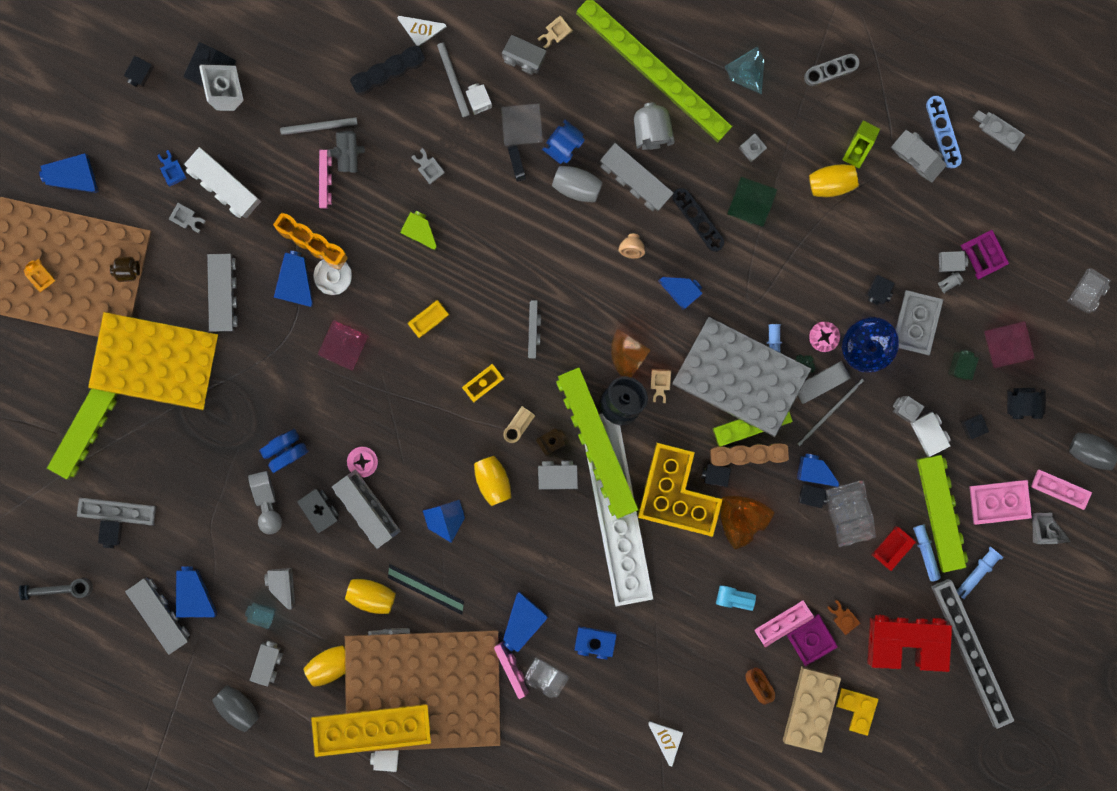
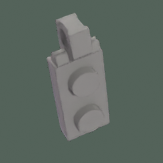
[973,110,1025,151]

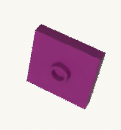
[786,614,838,667]

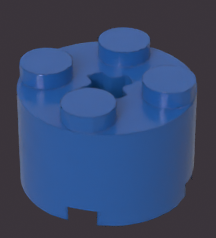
[542,119,585,164]

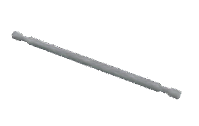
[797,379,864,446]

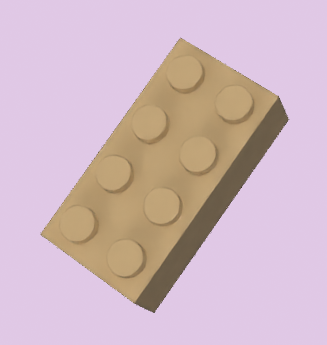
[783,666,841,753]

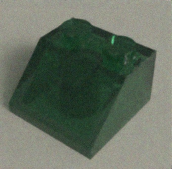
[727,177,777,227]

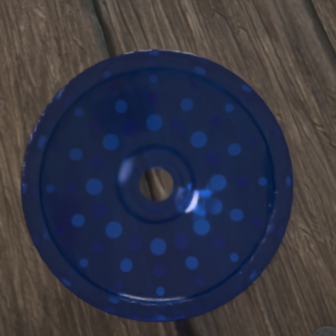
[842,317,899,373]

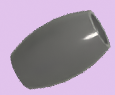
[1069,432,1117,470]
[212,685,260,732]

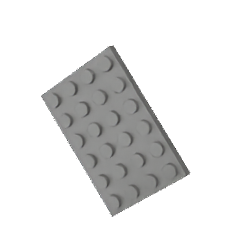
[673,317,811,437]

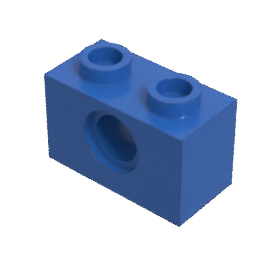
[574,626,616,660]

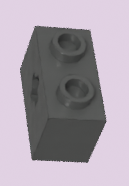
[297,488,339,533]

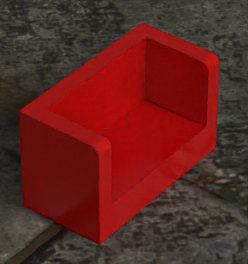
[872,526,916,571]

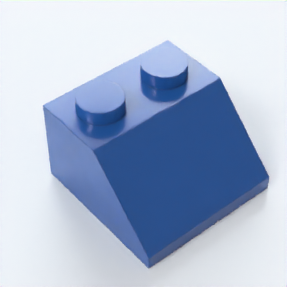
[658,277,702,309]
[797,454,839,487]

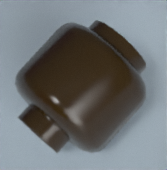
[110,256,140,282]

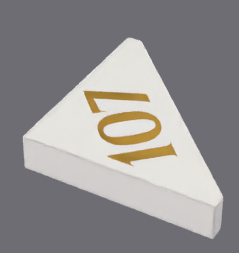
[397,16,447,46]
[648,721,683,766]

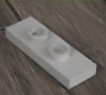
[528,301,541,359]

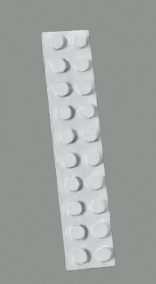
[585,414,653,606]

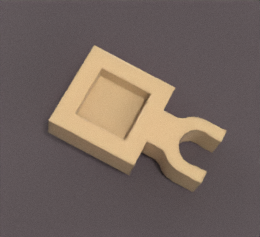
[537,15,573,49]
[651,369,671,403]

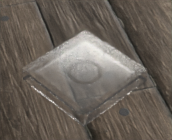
[501,104,543,146]

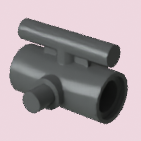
[327,131,365,172]

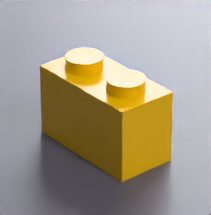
[462,364,504,402]

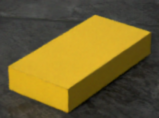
[408,300,449,338]

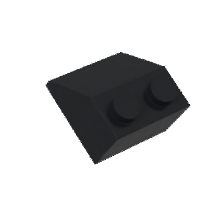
[183,42,237,88]

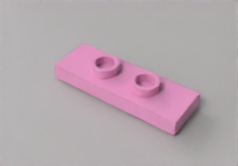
[494,641,529,699]

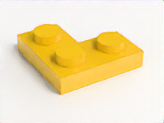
[836,688,878,736]

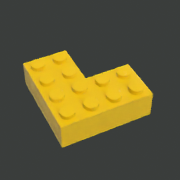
[637,442,722,537]

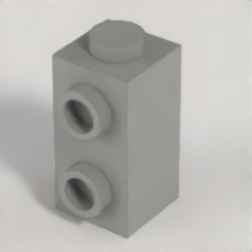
[893,396,924,423]
[250,641,283,687]

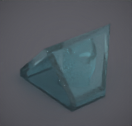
[724,47,764,94]

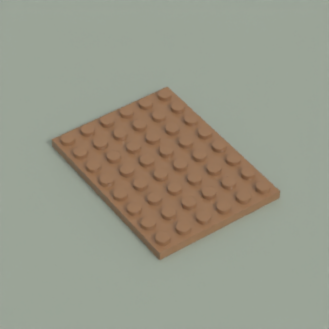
[0,197,152,337]
[345,630,500,752]

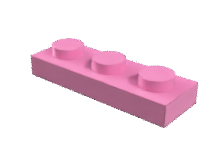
[319,150,332,209]
[1031,470,1092,510]
[755,600,814,647]

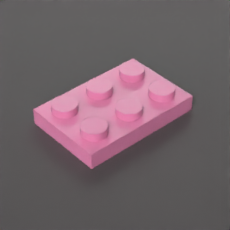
[969,480,1032,525]

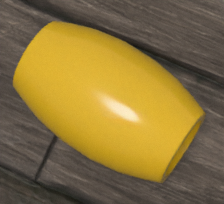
[809,164,859,197]
[474,456,511,506]
[345,579,396,614]
[303,645,345,687]

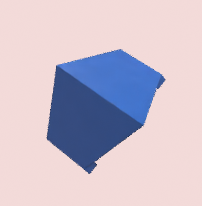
[423,500,465,543]

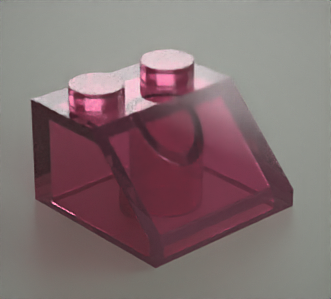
[984,321,1035,368]

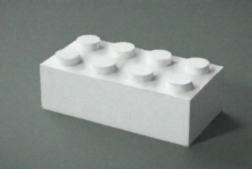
[184,147,261,218]

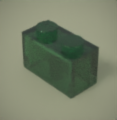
[948,350,979,380]

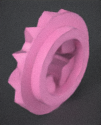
[809,321,840,352]
[347,447,378,477]

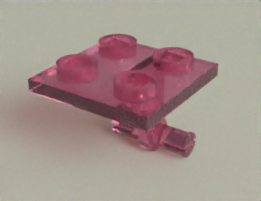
[318,320,368,371]

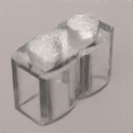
[524,657,569,698]

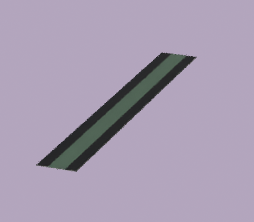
[388,564,464,615]

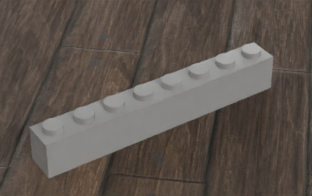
[931,579,1014,729]

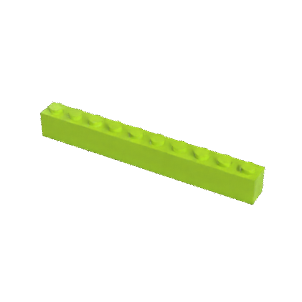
[576,0,732,143]

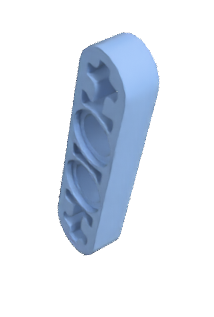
[926,96,962,169]

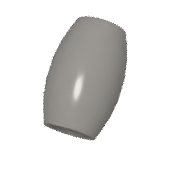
[552,166,603,202]

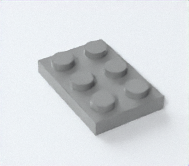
[892,290,943,355]

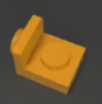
[24,259,55,292]

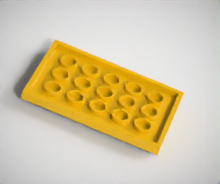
[88,312,218,410]

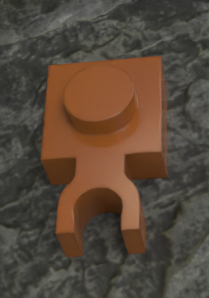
[827,600,860,635]

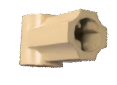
[503,406,535,443]

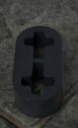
[507,145,526,182]

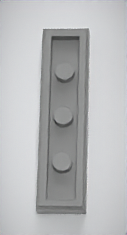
[77,497,156,525]

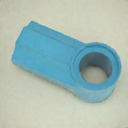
[716,585,756,611]

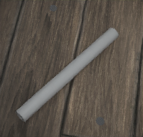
[437,43,470,117]
[280,117,357,135]

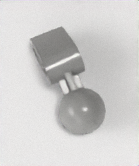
[248,471,282,534]

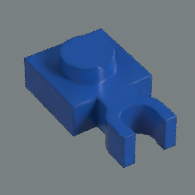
[157,150,186,187]

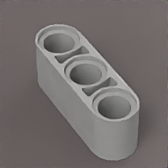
[804,54,859,86]
[798,361,851,404]

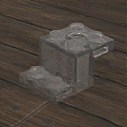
[826,480,876,547]

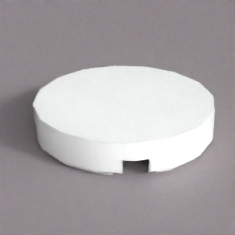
[313,259,352,295]

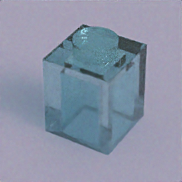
[245,602,276,629]

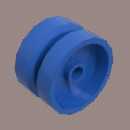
[259,429,309,473]

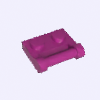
[960,230,1009,280]

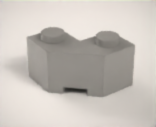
[891,130,947,182]

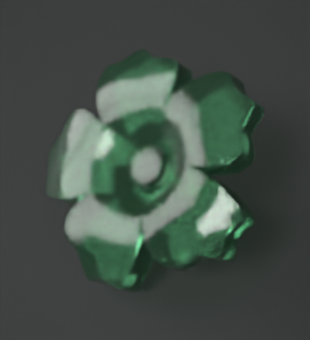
[795,354,816,373]

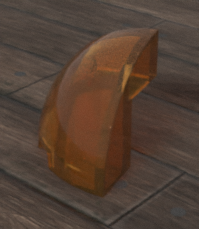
[611,329,650,377]
[720,496,775,550]

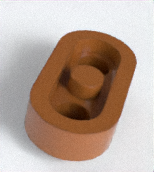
[746,668,775,705]

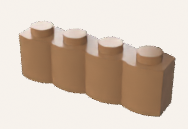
[710,443,789,466]

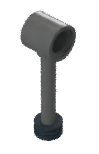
[18,577,93,600]

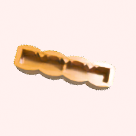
[273,213,348,269]

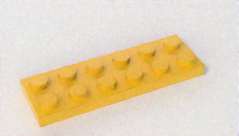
[311,704,431,757]

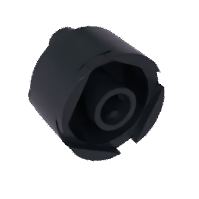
[1007,388,1046,419]

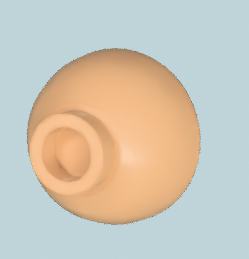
[619,233,645,258]

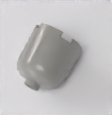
[634,102,675,150]

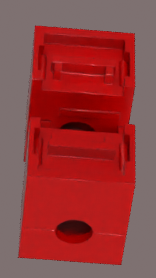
[867,615,952,672]

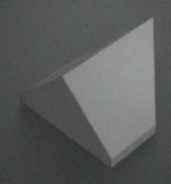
[1032,513,1071,544]

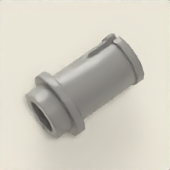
[938,271,964,293]

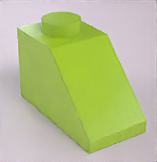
[842,120,880,168]
[400,211,437,250]

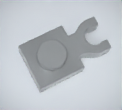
[411,148,445,184]
[169,203,206,233]

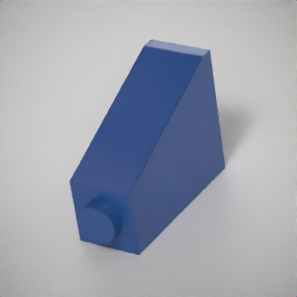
[39,153,99,193]
[274,250,314,307]
[176,566,217,617]
[503,591,548,652]

